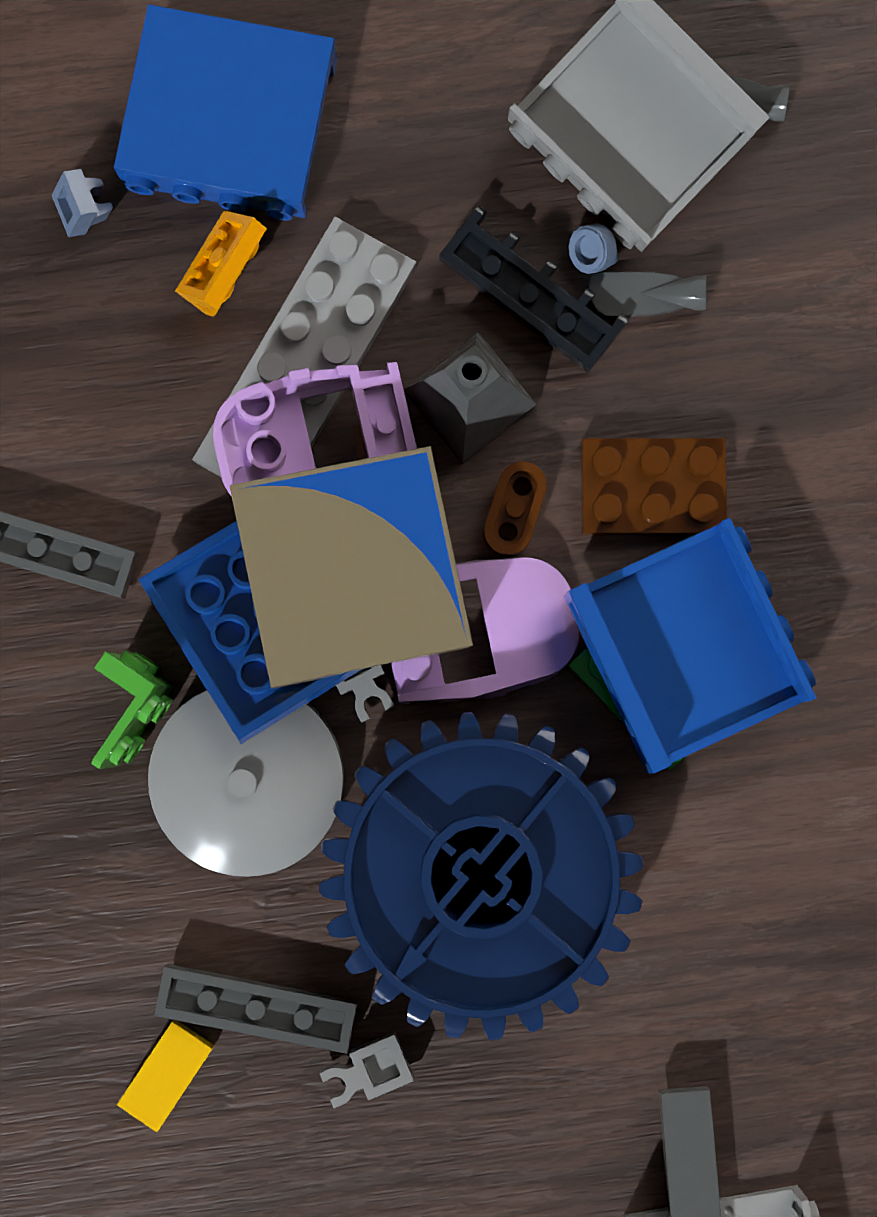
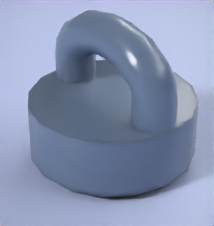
[568,223,619,274]

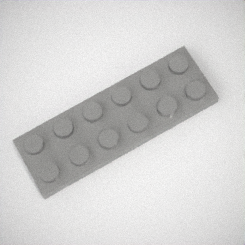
[192,217,417,478]

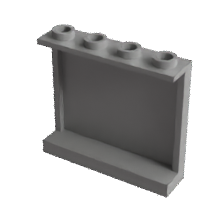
[508,0,770,252]

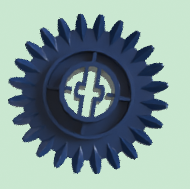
[319,712,644,1041]

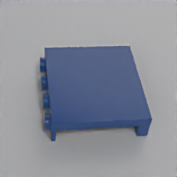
[114,4,338,221]
[564,517,817,774]

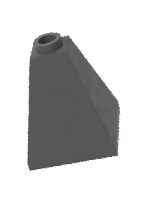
[404,332,537,464]

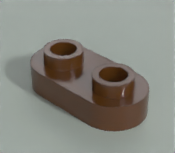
[484,461,547,557]

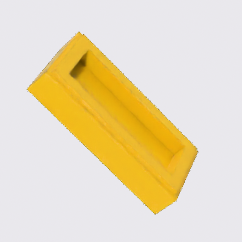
[117,1020,215,1132]

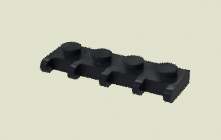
[439,206,630,373]

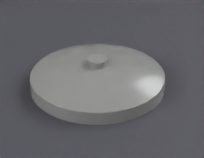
[148,690,344,877]

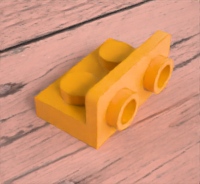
[175,211,267,317]

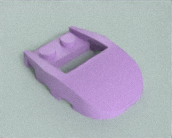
[213,362,417,495]
[391,557,579,704]

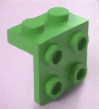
[91,650,175,769]

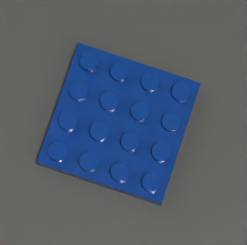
[138,521,361,744]

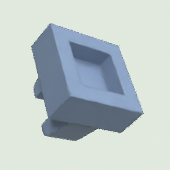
[51,169,113,237]

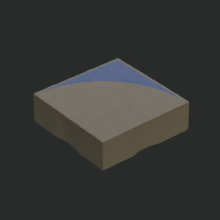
[229,446,473,689]

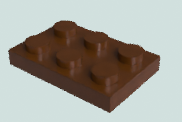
[581,438,727,535]

